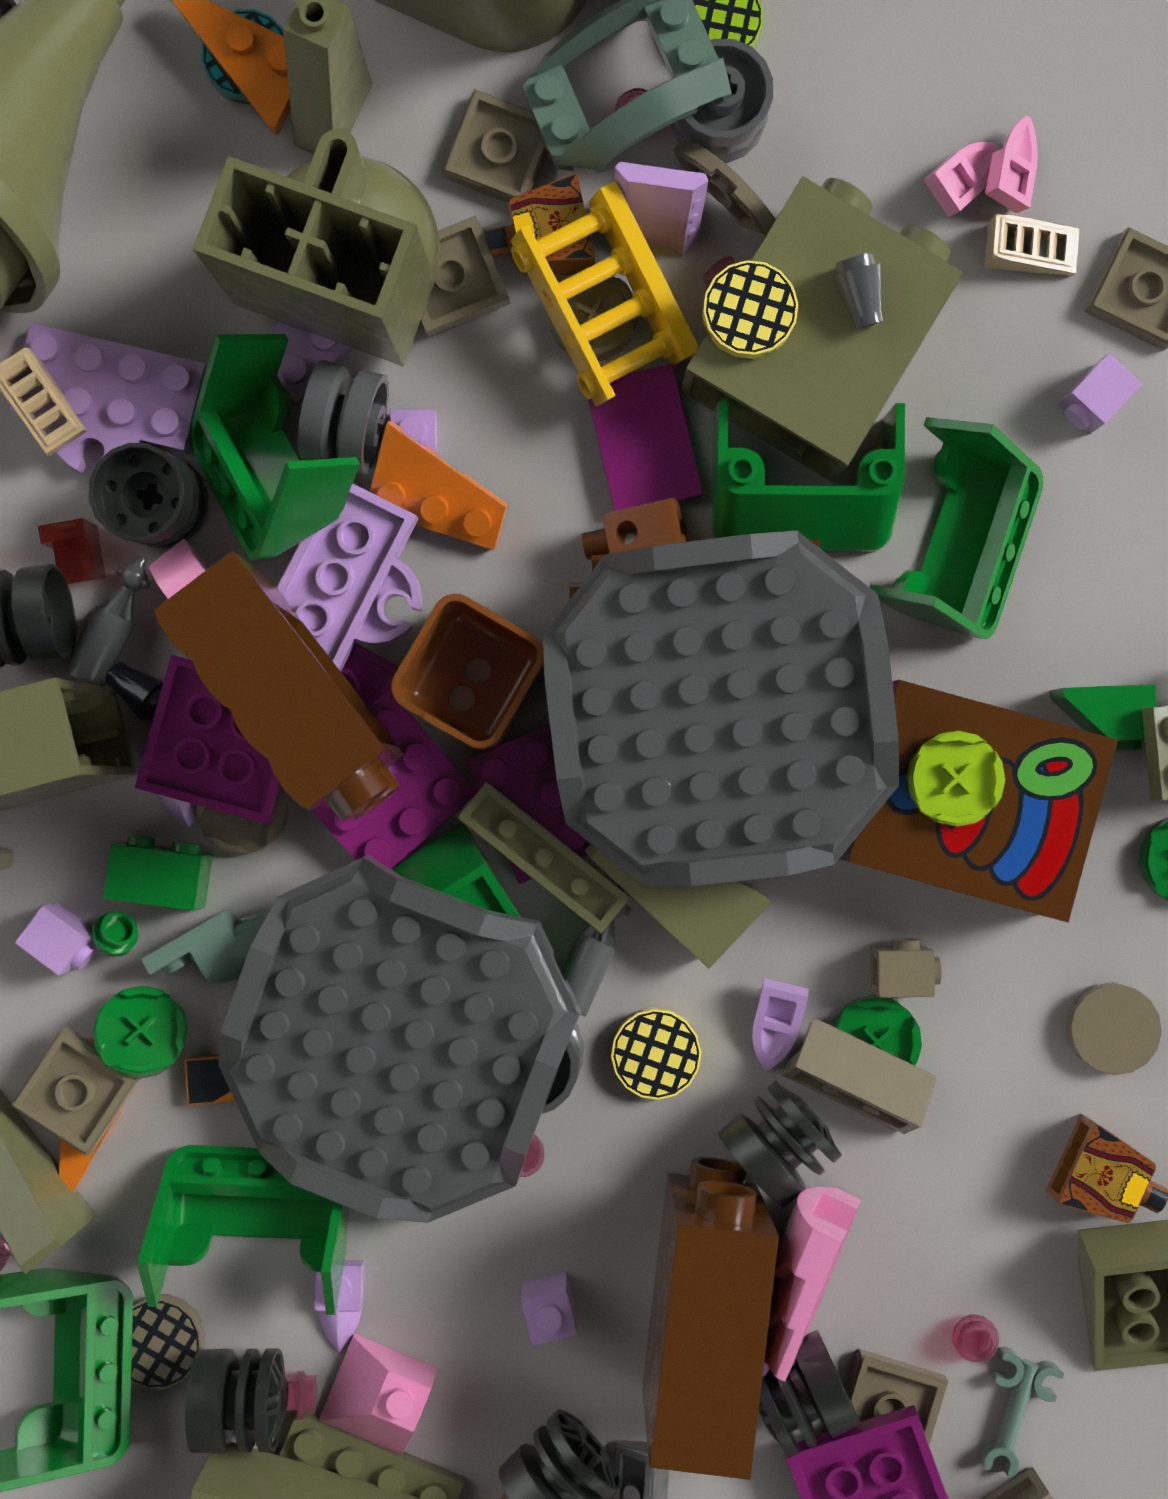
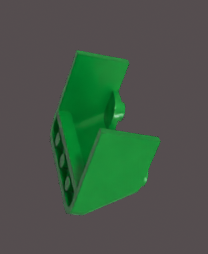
[190,334,360,561]
[712,401,905,553]
[870,417,1043,639]
[137,1145,348,1315]
[0,1268,133,1492]

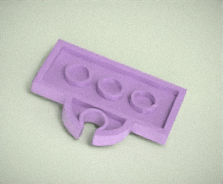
[9,322,207,474]
[277,483,423,671]

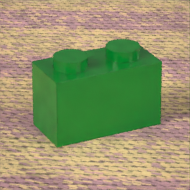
[103,835,213,911]

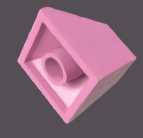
[319,1333,437,1455]

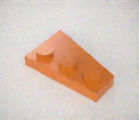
[370,420,508,550]

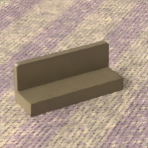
[782,1019,936,1134]

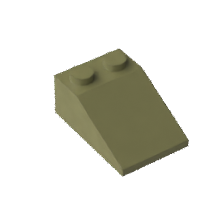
[1078,1220,1168,1371]

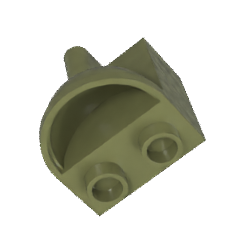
[193,129,440,367]

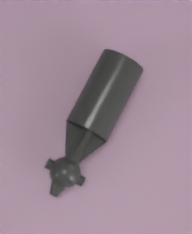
[65,556,151,687]
[561,884,631,1017]

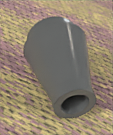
[834,253,884,329]

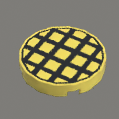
[702,260,798,359]
[611,1007,702,1100]

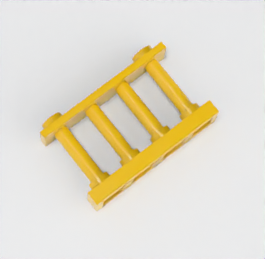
[511,181,699,407]

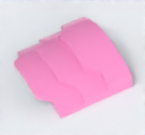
[763,1187,862,1382]

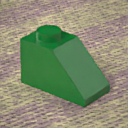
[1050,684,1156,750]

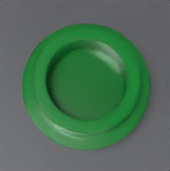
[91,912,139,956]

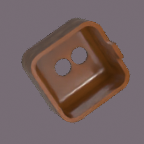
[391,594,544,749]

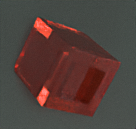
[38,518,106,585]

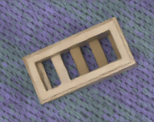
[984,214,1079,276]
[0,347,87,456]

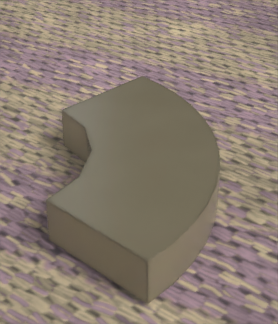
[673,138,776,235]

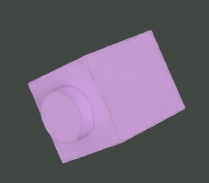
[1058,353,1142,434]
[15,902,97,976]
[521,1272,577,1346]

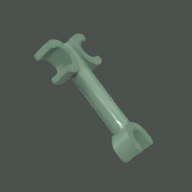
[980,1347,1064,1478]

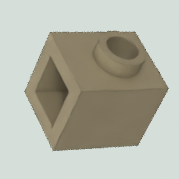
[870,938,942,998]

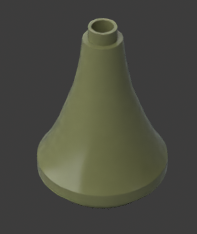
[0,0,125,313]

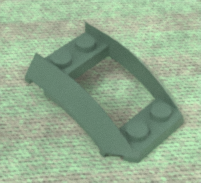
[521,0,732,174]

